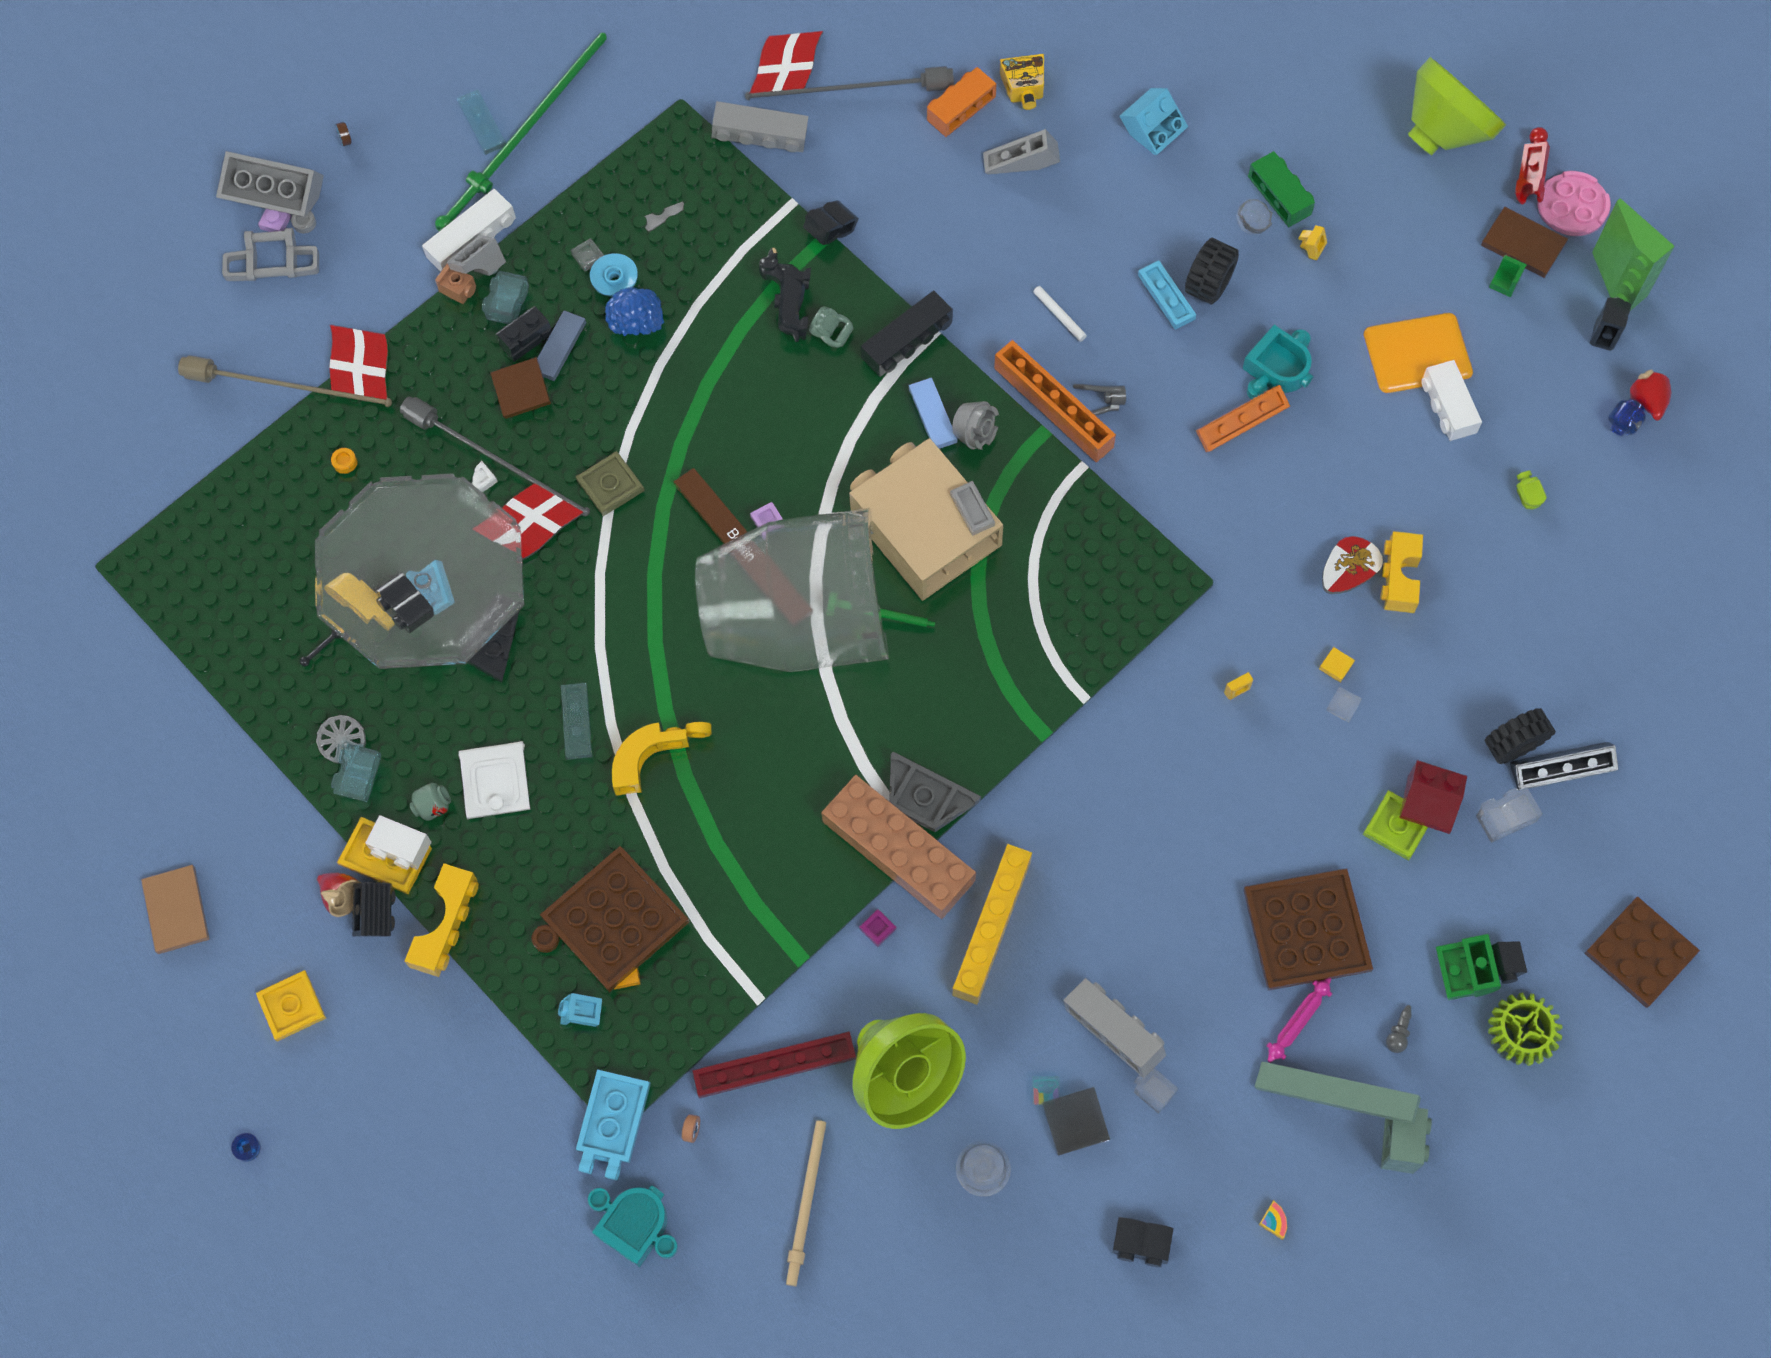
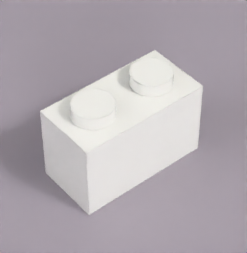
[365,815,431,870]

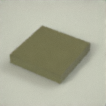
[576,451,645,516]

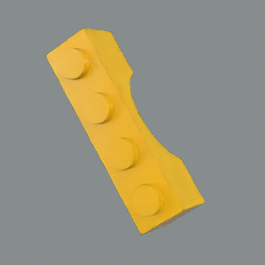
[404,864,479,977]

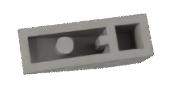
[983,129,1060,175]

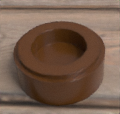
[336,122,352,146]
[532,925,559,953]

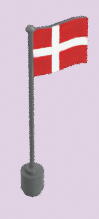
[745,31,954,101]
[400,396,590,560]

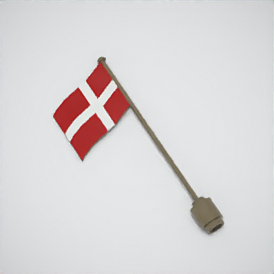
[178,325,392,407]

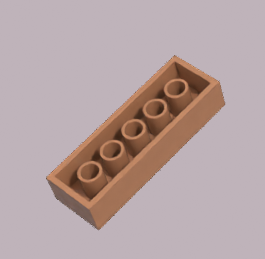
[821,775,976,919]

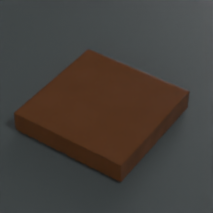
[490,357,551,419]

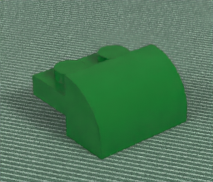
[1436,934,1501,1000]

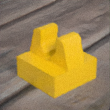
[1298,225,1327,260]

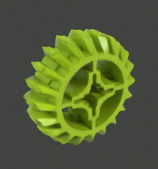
[1488,992,1563,1066]

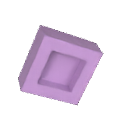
[258,209,291,232]
[750,502,785,537]

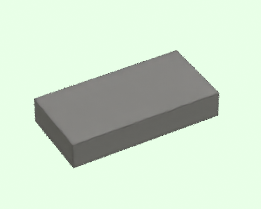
[950,481,995,536]

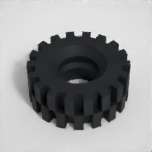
[1484,708,1556,764]

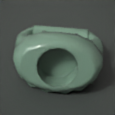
[808,306,854,348]

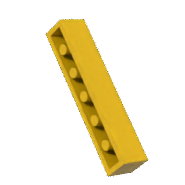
[952,844,1032,1005]

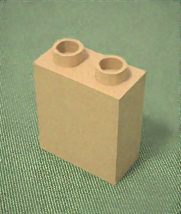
[849,438,1003,601]

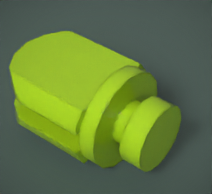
[1516,470,1547,510]

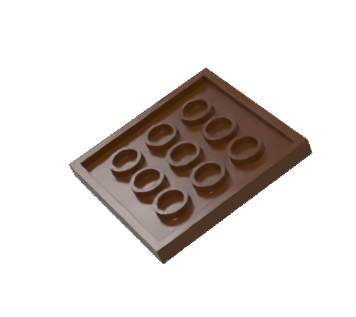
[540,846,690,992]
[1243,868,1373,991]

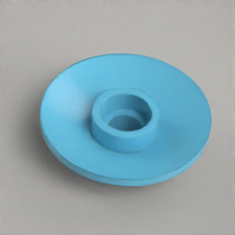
[590,253,638,296]

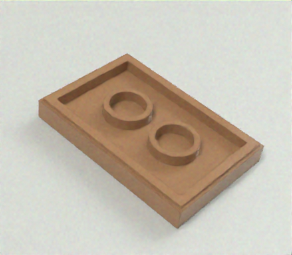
[141,865,210,954]

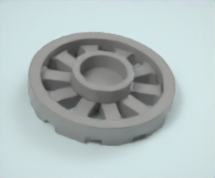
[316,715,366,764]

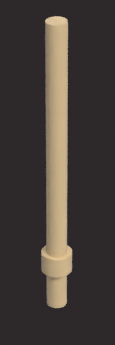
[786,1121,826,1287]

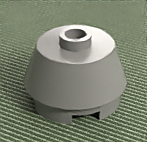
[952,401,999,449]

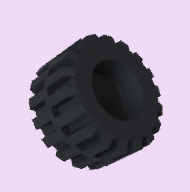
[1185,237,1239,305]

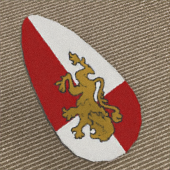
[1322,536,1383,594]

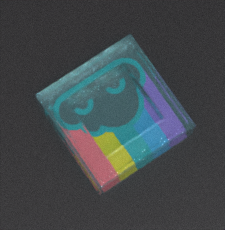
[1032,1076,1060,1105]

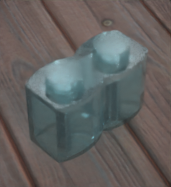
[482,271,529,324]
[331,743,381,803]

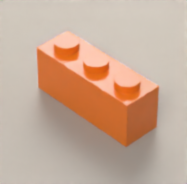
[927,67,996,137]

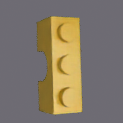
[1380,531,1423,613]

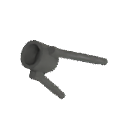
[1073,384,1126,416]

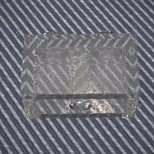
[1476,787,1543,843]

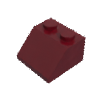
[1399,760,1467,834]

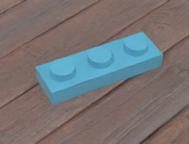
[1138,260,1196,330]

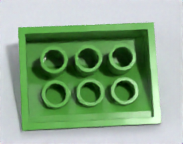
[1592,198,1675,311]

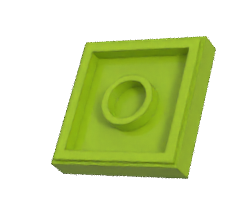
[1363,790,1428,861]

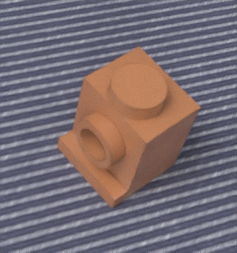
[435,263,476,304]

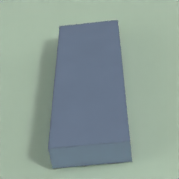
[537,311,586,381]

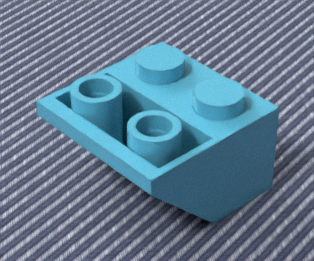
[1119,88,1188,155]

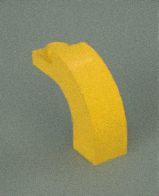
[612,723,689,795]

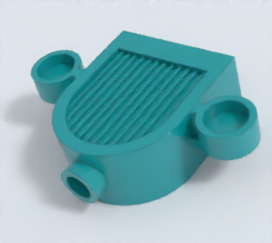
[1242,324,1314,399]
[588,1185,678,1268]

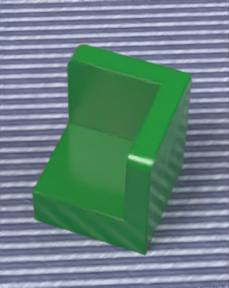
[1489,255,1527,297]

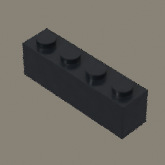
[860,290,953,377]

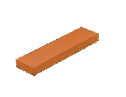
[1195,385,1290,452]

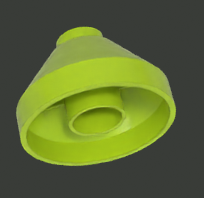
[1408,57,1507,156]
[853,1013,966,1129]

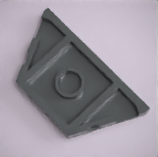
[889,752,981,832]

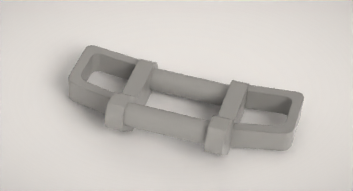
[222,228,319,281]

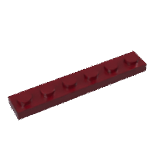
[692,1031,856,1099]

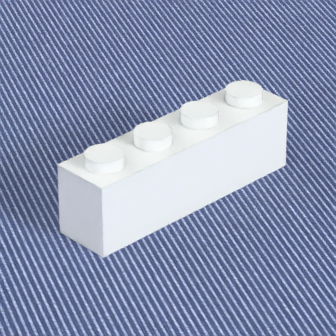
[422,189,516,272]

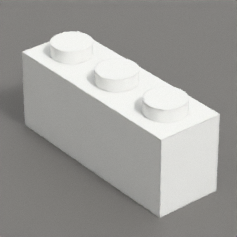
[1422,360,1482,441]

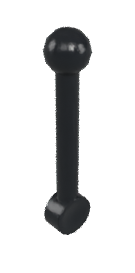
[300,628,342,667]

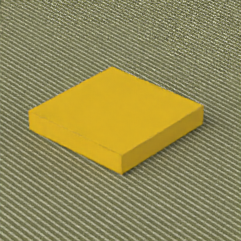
[256,970,326,1042]

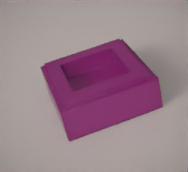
[859,909,896,947]

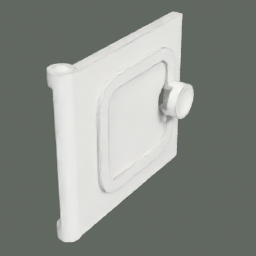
[458,741,530,819]

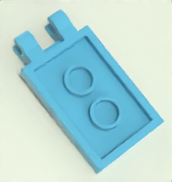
[576,1070,651,1181]

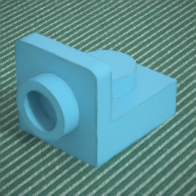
[558,993,602,1027]

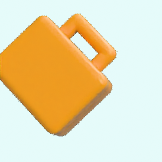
[1363,313,1473,393]

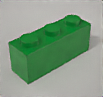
[1248,151,1315,228]

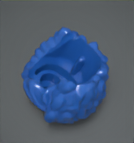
[605,286,664,336]

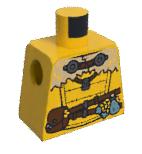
[1000,54,1044,110]

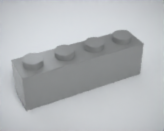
[712,101,809,152]
[1063,978,1166,1078]

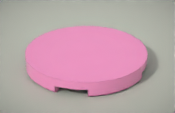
[1537,171,1611,236]

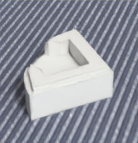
[472,461,498,496]

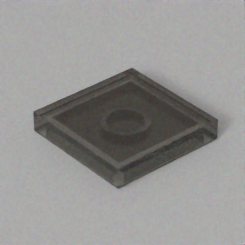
[1041,1087,1110,1156]

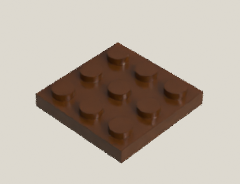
[1584,896,1700,1008]

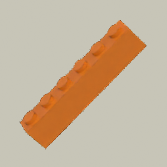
[994,340,1116,463]

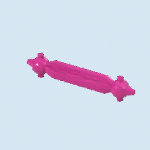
[1267,978,1332,1063]

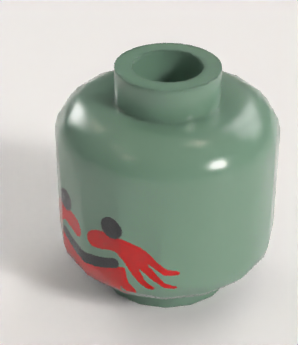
[410,783,451,821]

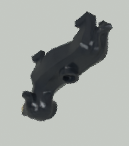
[759,248,811,342]

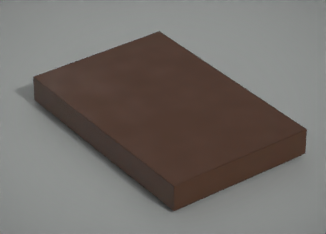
[1481,206,1568,278]

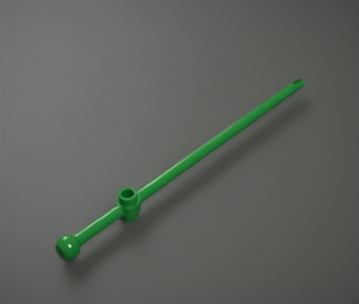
[435,32,607,231]

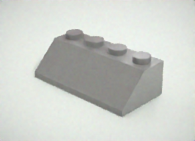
[216,151,324,217]

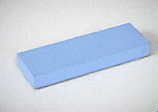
[909,378,957,449]

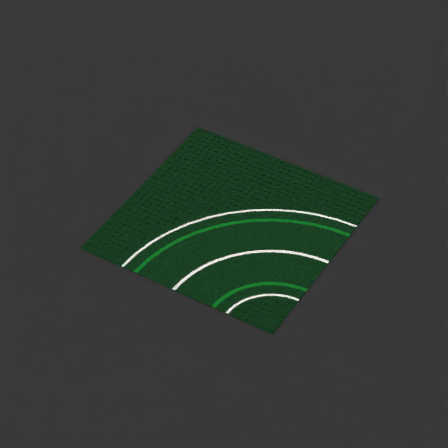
[95,99,1213,1113]

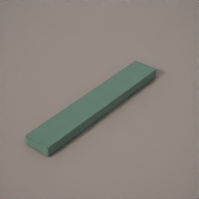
[1255,1062,1421,1124]

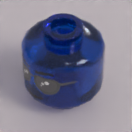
[1608,398,1646,436]

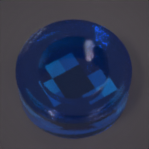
[231,1133,261,1162]

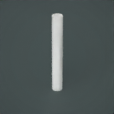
[1033,286,1087,342]

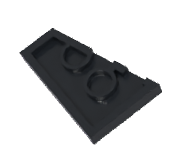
[458,594,520,683]

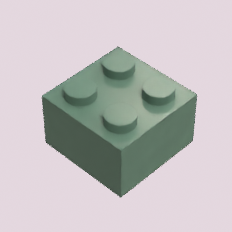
[1381,1108,1432,1174]

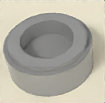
[291,211,316,234]

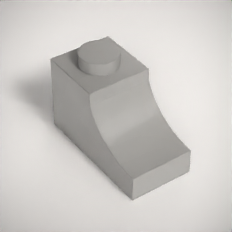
[447,235,506,276]

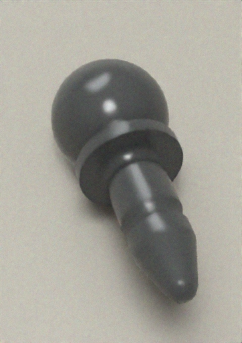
[1386,1005,1412,1053]

